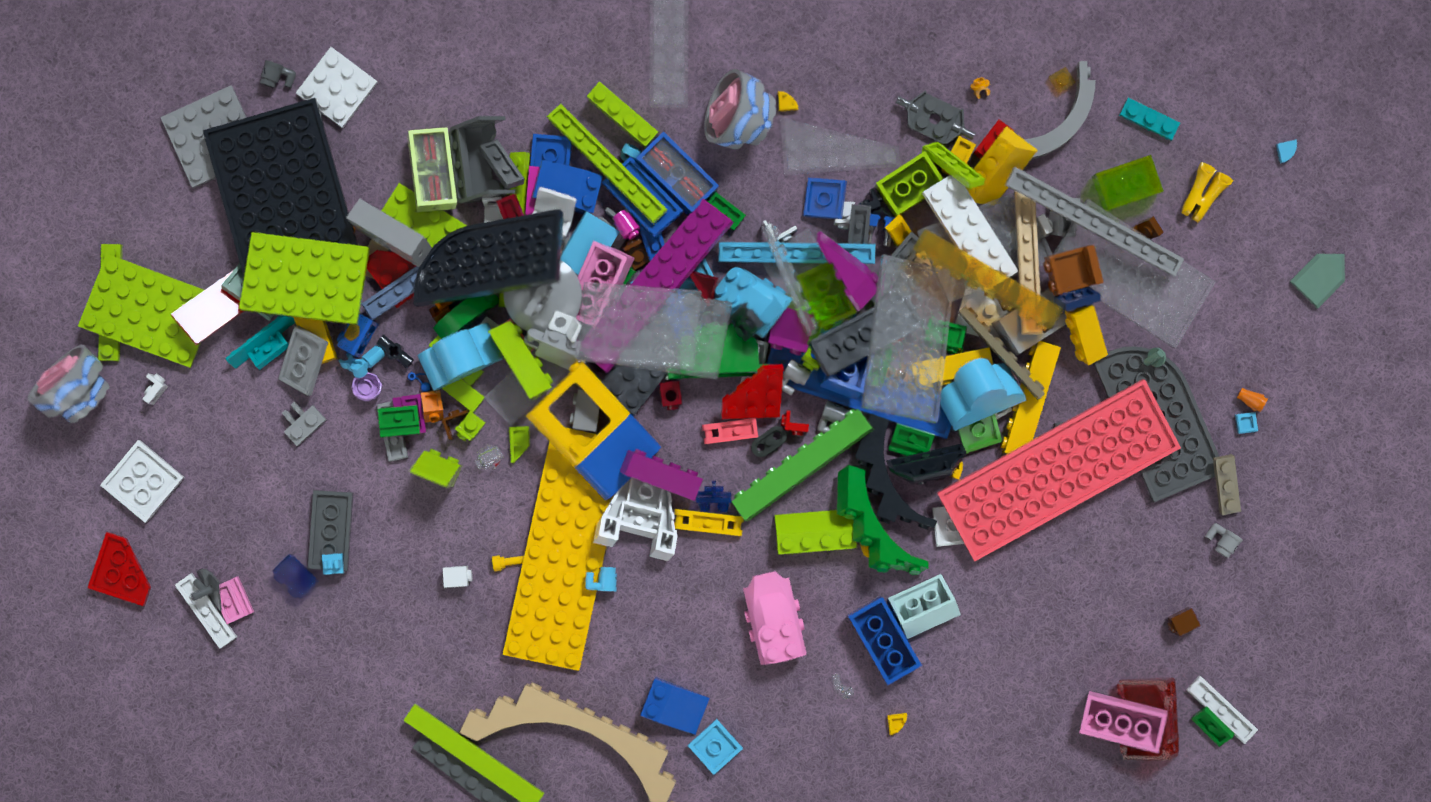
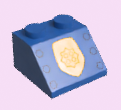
[337,314,379,358]

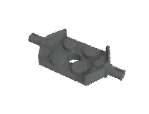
[896,91,975,145]

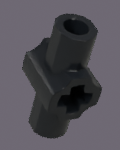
[376,335,414,369]

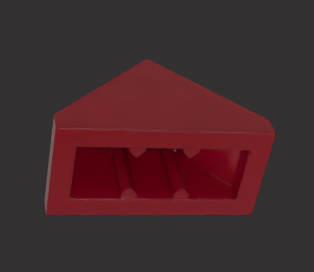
[690,271,718,306]

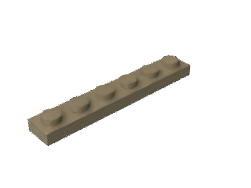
[958,306,1045,400]

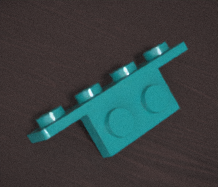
[225,315,295,370]

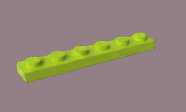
[98,244,122,361]

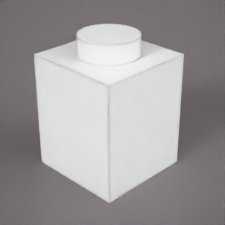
[443,566,473,588]

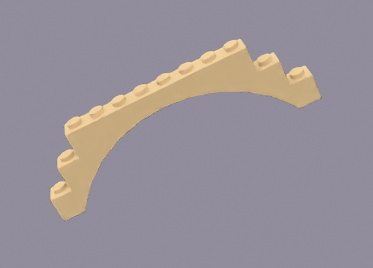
[460,682,676,802]

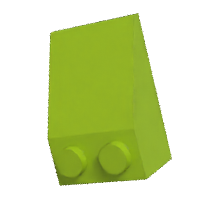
[410,449,463,487]

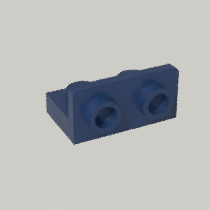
[1054,286,1101,315]

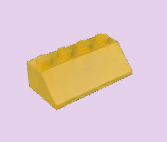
[966,126,1038,206]

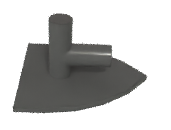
[191,568,222,611]

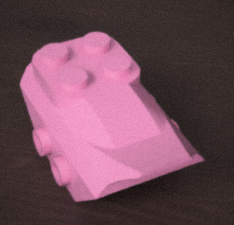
[743,571,807,665]

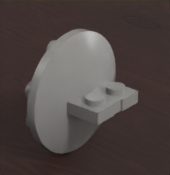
[504,261,583,333]

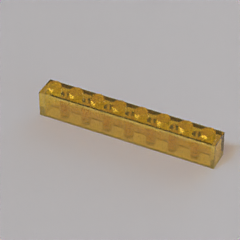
[913,229,1063,331]

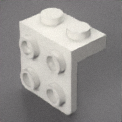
[533,187,576,240]

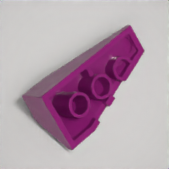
[817,231,879,311]

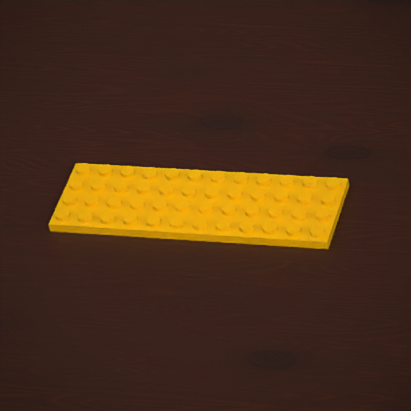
[503,427,615,671]

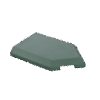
[1290,254,1345,309]

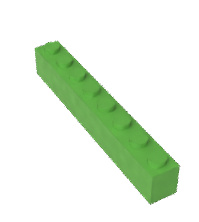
[731,409,874,521]

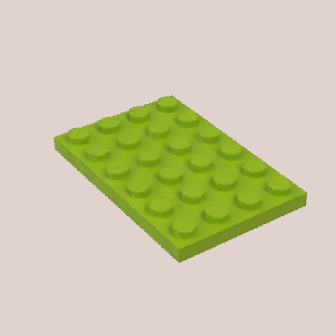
[239,232,370,325]
[78,253,204,368]

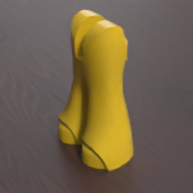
[1181,162,1234,223]

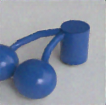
[407,372,431,392]

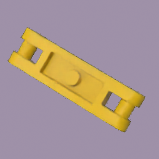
[674,509,744,536]

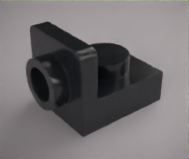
[858,188,883,212]

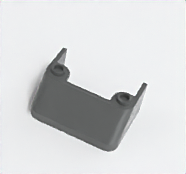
[448,116,515,203]

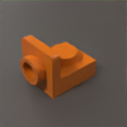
[421,390,444,423]

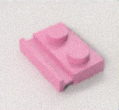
[220,576,254,624]

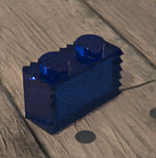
[272,554,319,599]

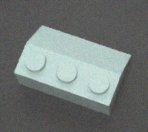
[888,574,961,639]

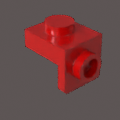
[781,410,809,436]

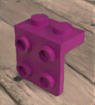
[767,307,814,356]

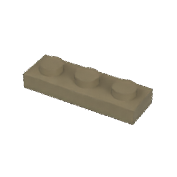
[1213,454,1241,515]

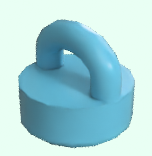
[620,143,642,162]

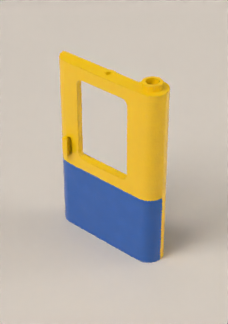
[526,361,661,500]

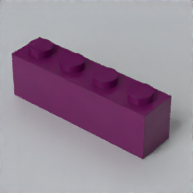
[620,449,703,501]

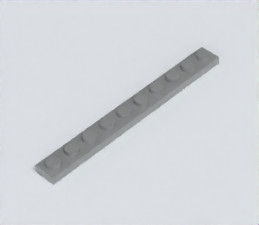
[1005,167,1184,276]

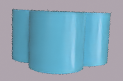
[417,323,505,391]
[938,358,1026,431]

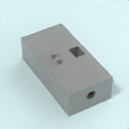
[346,198,432,267]
[991,287,1066,355]

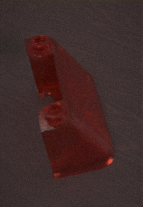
[1117,677,1179,760]

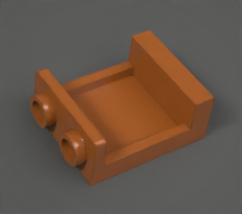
[1043,245,1104,295]

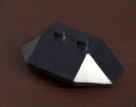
[886,444,967,485]

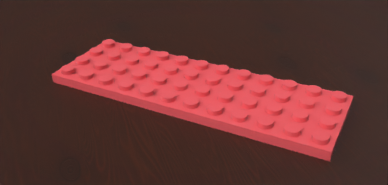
[937,379,1181,561]

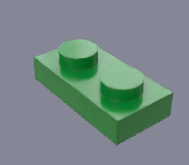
[707,191,746,231]
[1191,706,1235,747]

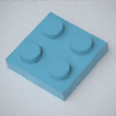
[688,719,743,775]

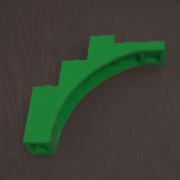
[837,465,929,575]

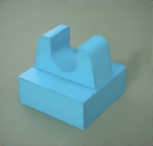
[322,553,344,575]

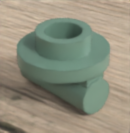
[1143,347,1166,367]

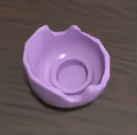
[351,372,382,402]

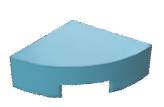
[1276,140,1297,163]

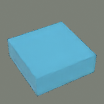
[1235,412,1258,434]

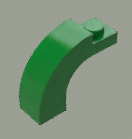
[433,294,499,339]

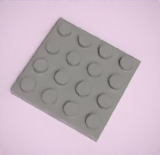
[160,85,247,188]

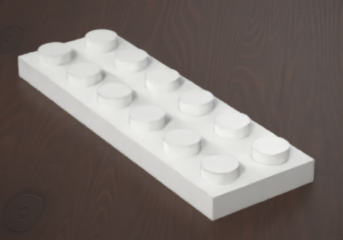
[922,175,1018,293]

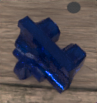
[696,480,731,512]

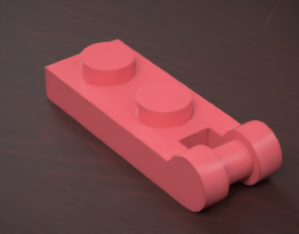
[702,418,758,444]

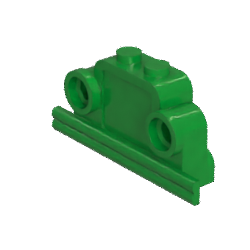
[668,323,769,379]

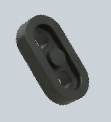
[751,426,787,457]

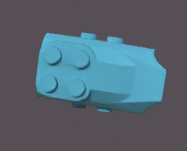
[714,267,793,338]

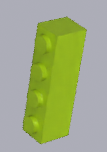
[587,81,659,149]

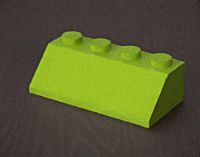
[489,320,554,400]
[775,510,857,554]

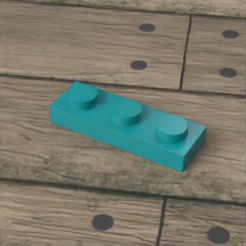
[1119,97,1180,141]

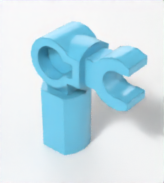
[339,345,385,378]

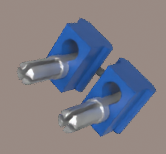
[868,207,895,247]

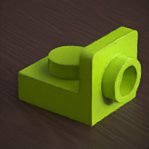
[455,411,486,442]

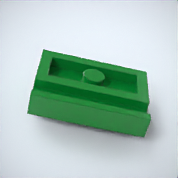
[377,405,420,438]
[889,423,935,456]

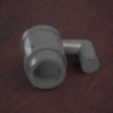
[260,60,296,88]

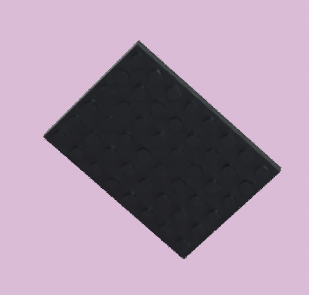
[202,98,358,276]

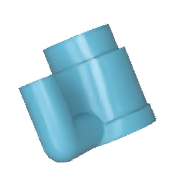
[585,567,617,591]

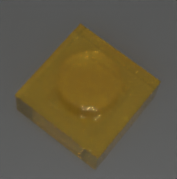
[1048,66,1076,94]

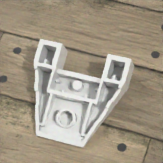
[593,478,677,561]

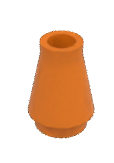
[1237,388,1268,412]

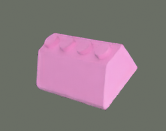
[576,241,634,328]
[1080,691,1167,753]

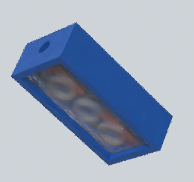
[635,131,719,216]

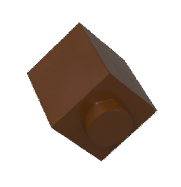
[1167,607,1201,636]

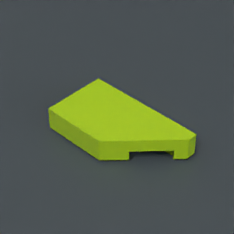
[509,426,530,463]

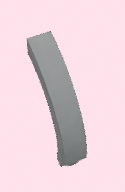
[1024,61,1095,160]

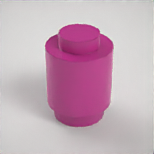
[613,210,640,240]

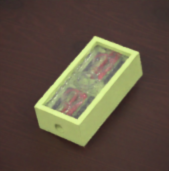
[407,127,457,212]

